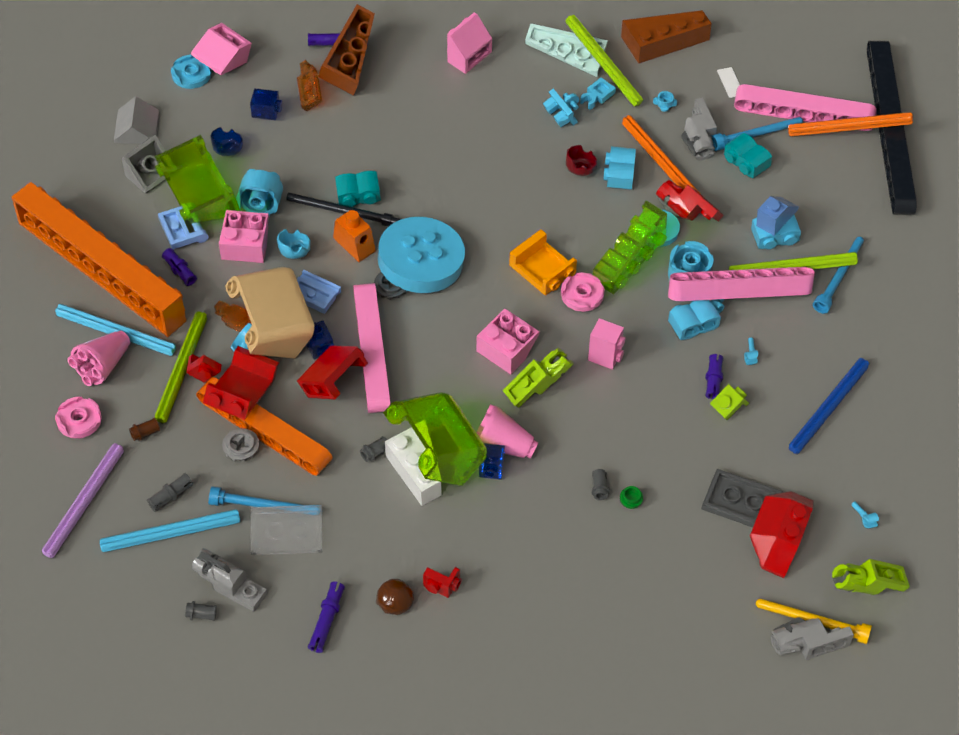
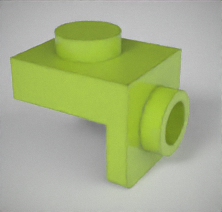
[710,384,749,420]

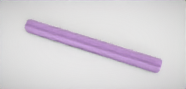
[42,443,124,558]

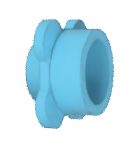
[653,91,677,112]

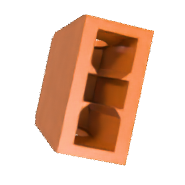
[333,210,376,262]

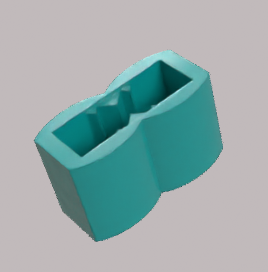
[724,133,772,178]
[335,171,381,207]

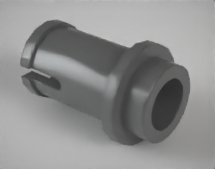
[360,436,387,462]
[591,469,610,500]
[185,601,217,621]

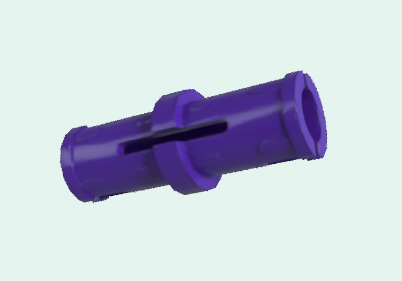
[162,248,197,286]
[705,354,724,400]

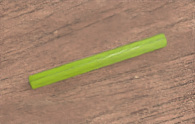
[565,15,643,107]
[728,252,858,270]
[155,311,207,423]

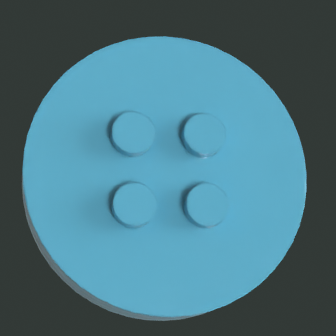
[377,217,465,293]

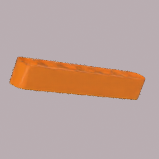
[196,377,333,476]

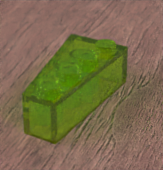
[593,201,667,295]

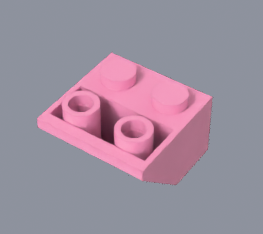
[447,12,492,74]
[191,23,252,75]
[219,210,269,263]
[476,308,539,375]

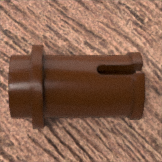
[129,418,160,441]

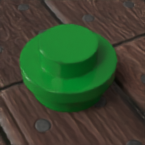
[620,486,643,509]

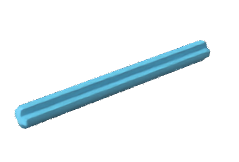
[55,304,176,356]
[99,509,240,552]

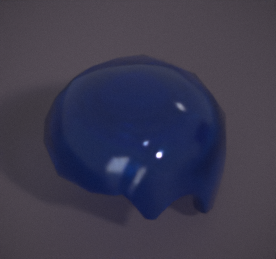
[210,127,244,156]

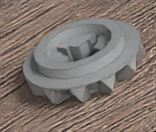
[222,428,259,462]

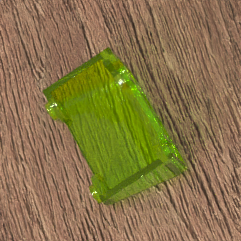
[155,135,240,224]
[383,392,487,486]

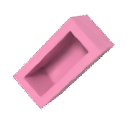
[588,318,626,370]

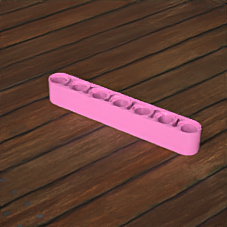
[734,84,877,131]
[668,267,815,301]
[353,283,391,413]

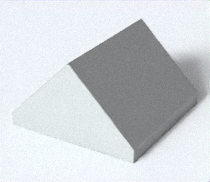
[114,96,159,144]
[121,135,178,193]

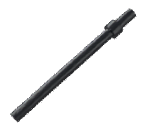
[286,192,401,227]

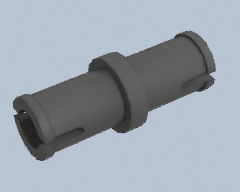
[147,473,194,512]

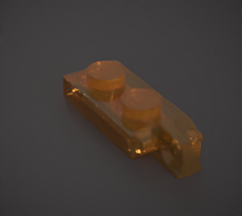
[297,60,322,111]
[214,300,252,332]

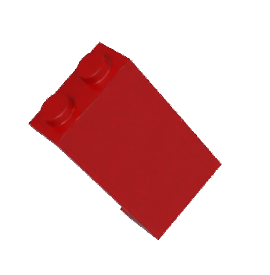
[203,346,279,420]

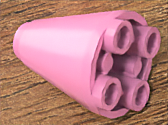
[68,331,130,386]
[471,404,538,458]

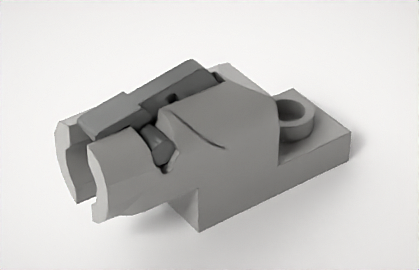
[681,97,717,161]
[192,548,267,612]
[771,617,854,660]

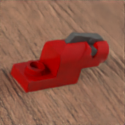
[656,180,724,222]

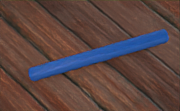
[789,358,869,454]

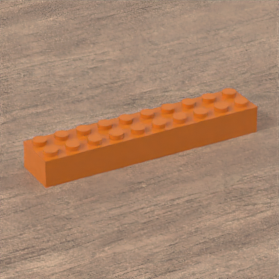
[11,182,186,337]

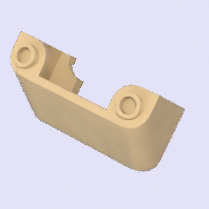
[225,267,314,359]

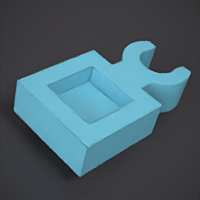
[580,78,616,110]

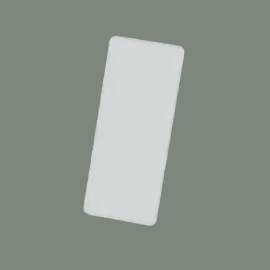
[717,67,740,98]

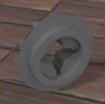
[374,272,406,300]

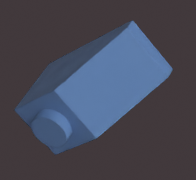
[756,196,799,236]

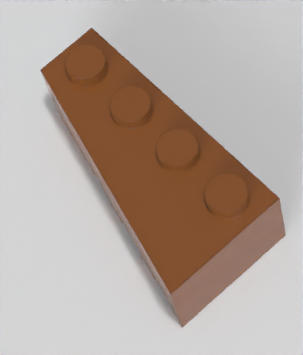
[318,4,375,96]
[621,10,712,63]

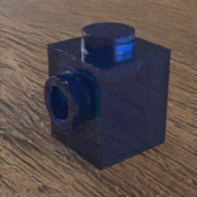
[250,88,283,120]
[306,320,334,360]
[479,443,505,480]

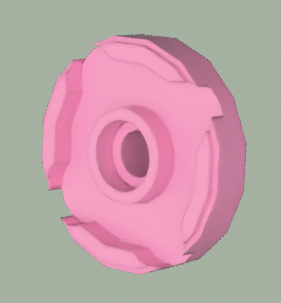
[561,272,605,312]
[55,397,102,438]

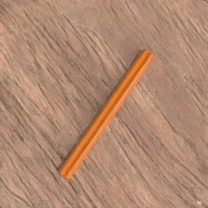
[788,112,913,136]
[622,115,701,194]

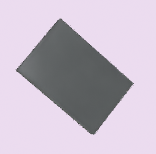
[701,469,783,527]

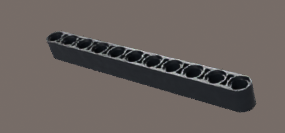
[867,41,917,215]

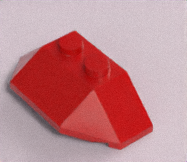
[750,491,813,578]

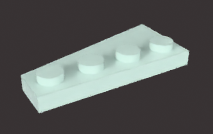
[525,24,608,77]

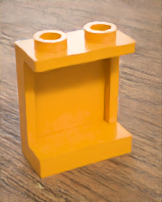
[509,229,577,296]

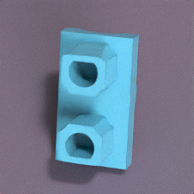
[543,88,579,127]

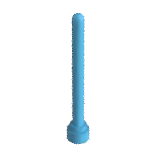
[711,117,803,151]
[813,236,864,314]
[208,486,321,516]

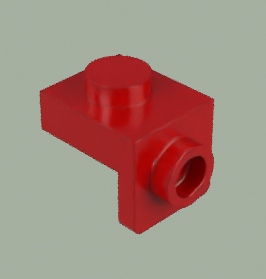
[186,354,222,383]
[423,567,462,598]

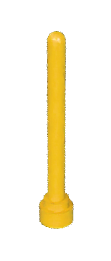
[756,599,872,644]

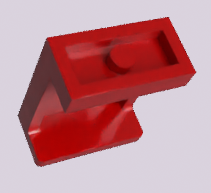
[297,346,368,400]

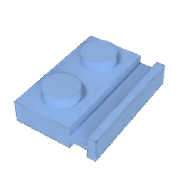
[297,270,341,314]

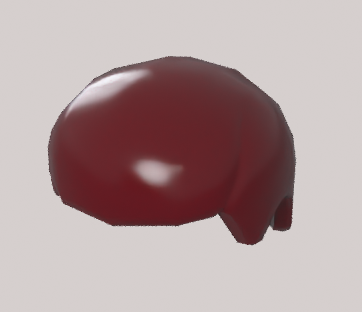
[566,145,597,176]

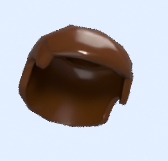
[376,579,414,615]

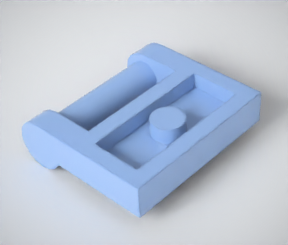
[158,203,209,249]

